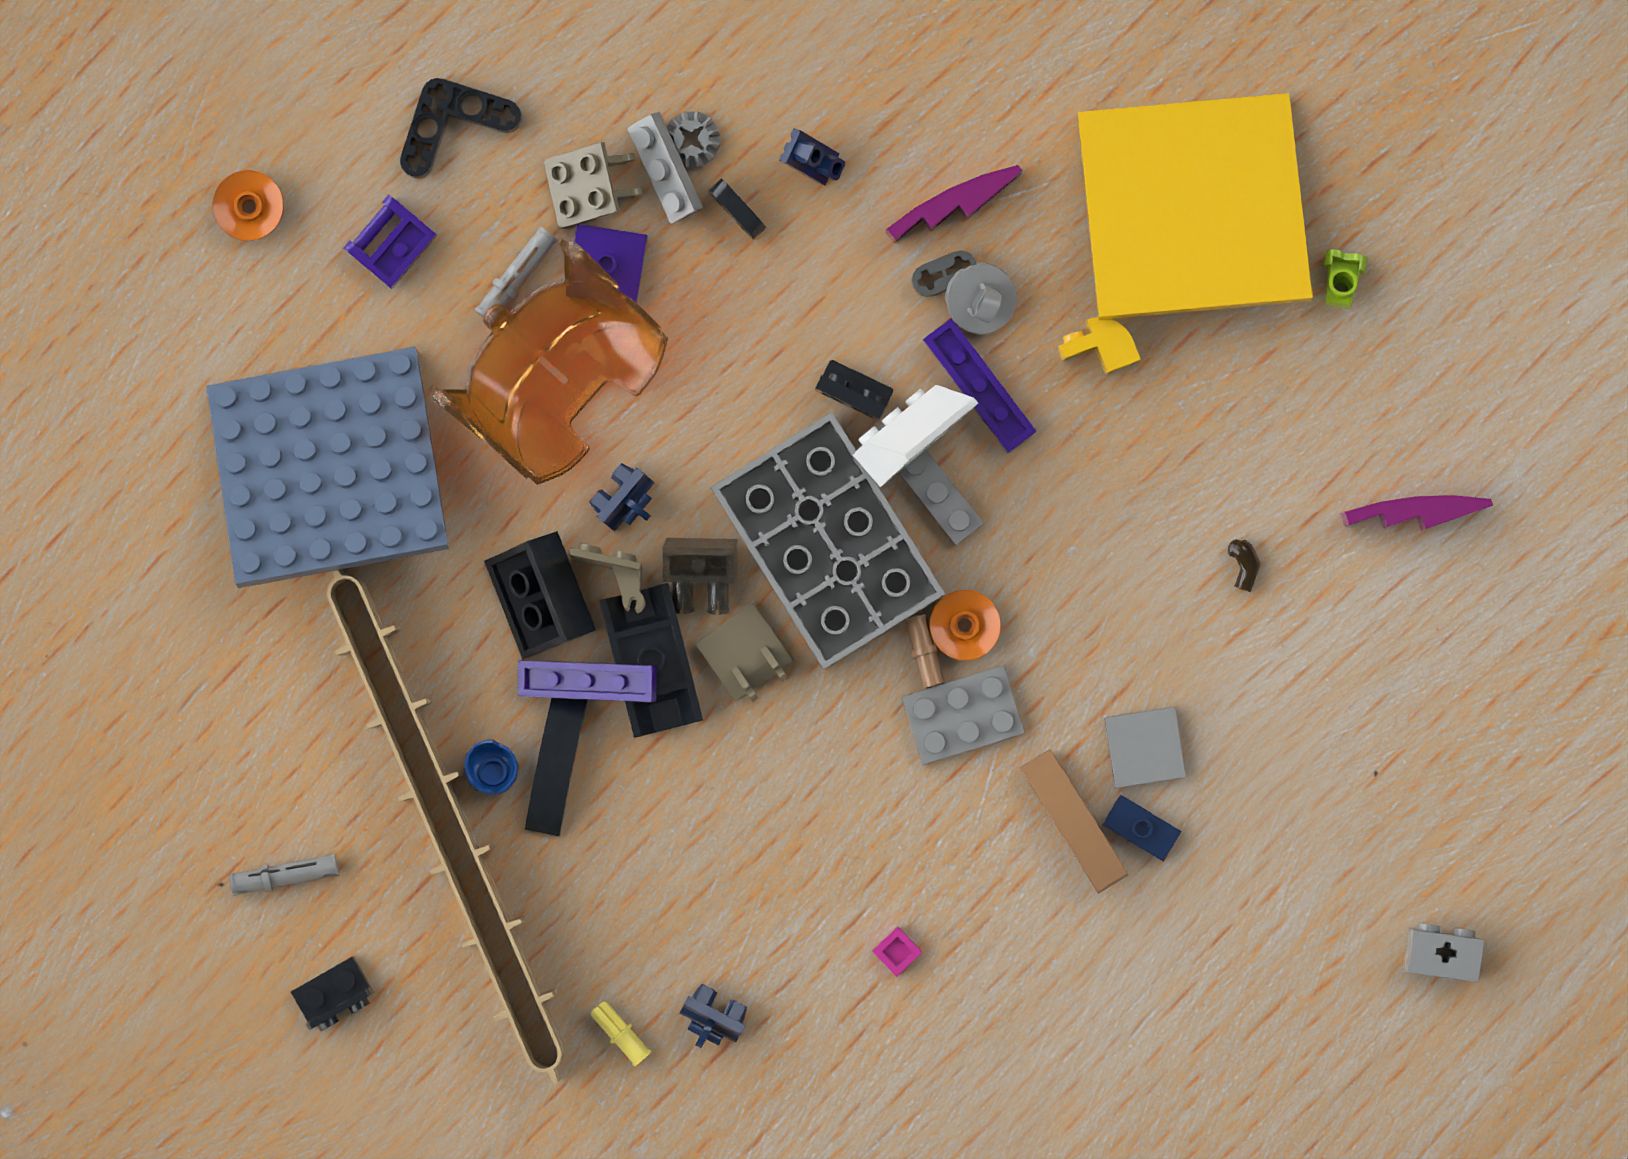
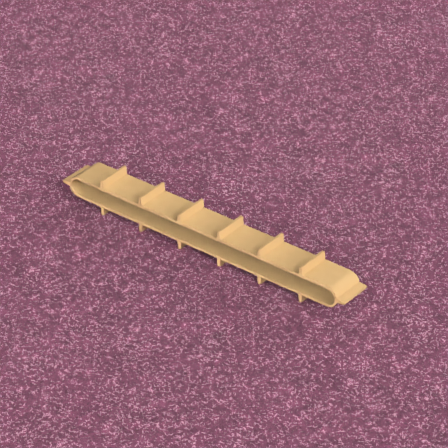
[327,569,565,1084]

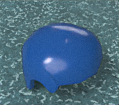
[464,739,518,796]

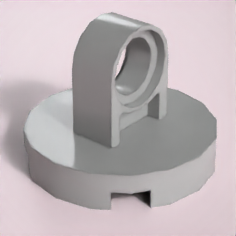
[945,262,1017,334]

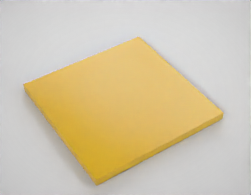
[1077,93,1312,320]

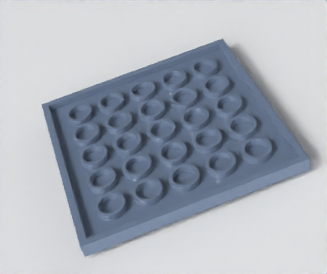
[207,347,449,589]

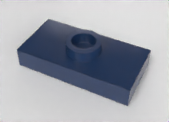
[1102,794,1182,862]

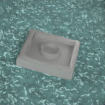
[1104,707,1186,788]

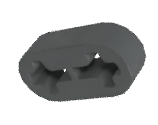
[912,250,976,297]

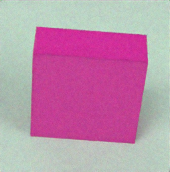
[872,926,922,977]

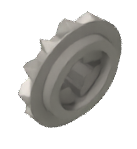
[667,111,720,168]

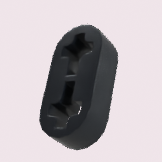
[708,179,766,240]

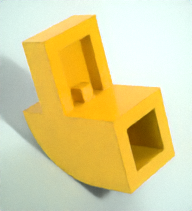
[1057,317,1141,375]

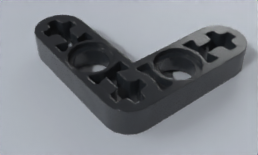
[400,78,522,179]

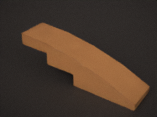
[1020,749,1128,894]

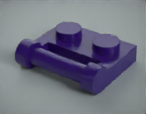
[343,194,437,289]

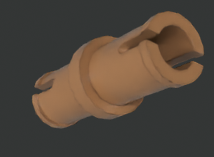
[904,614,945,689]

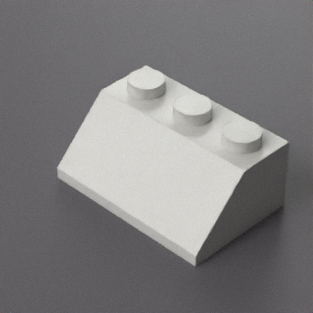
[853,385,978,487]

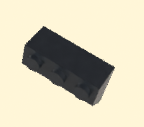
[484,531,596,660]

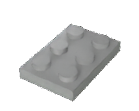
[902,665,1024,765]

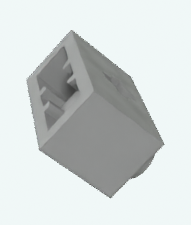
[1403,923,1484,982]

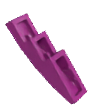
[886,165,1023,243]
[1341,495,1493,530]

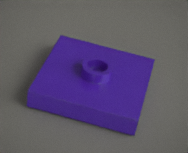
[566,224,648,306]

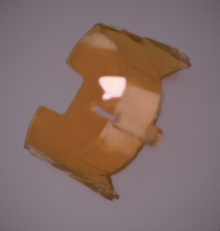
[429,240,668,485]

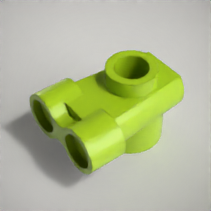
[1323,249,1368,309]

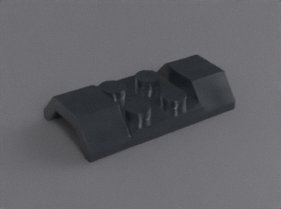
[599,583,703,738]

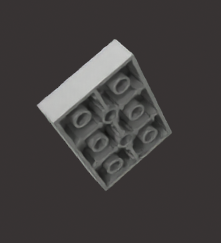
[711,412,945,669]

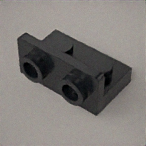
[815,360,893,421]
[291,956,375,1032]

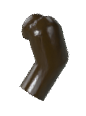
[1228,539,1260,592]

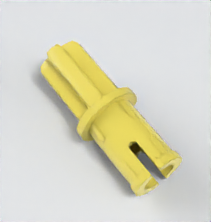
[591,1001,652,1067]

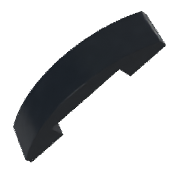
[525,698,588,836]

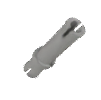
[474,226,557,324]
[229,854,339,896]

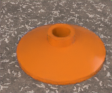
[212,170,284,241]
[930,590,1001,661]

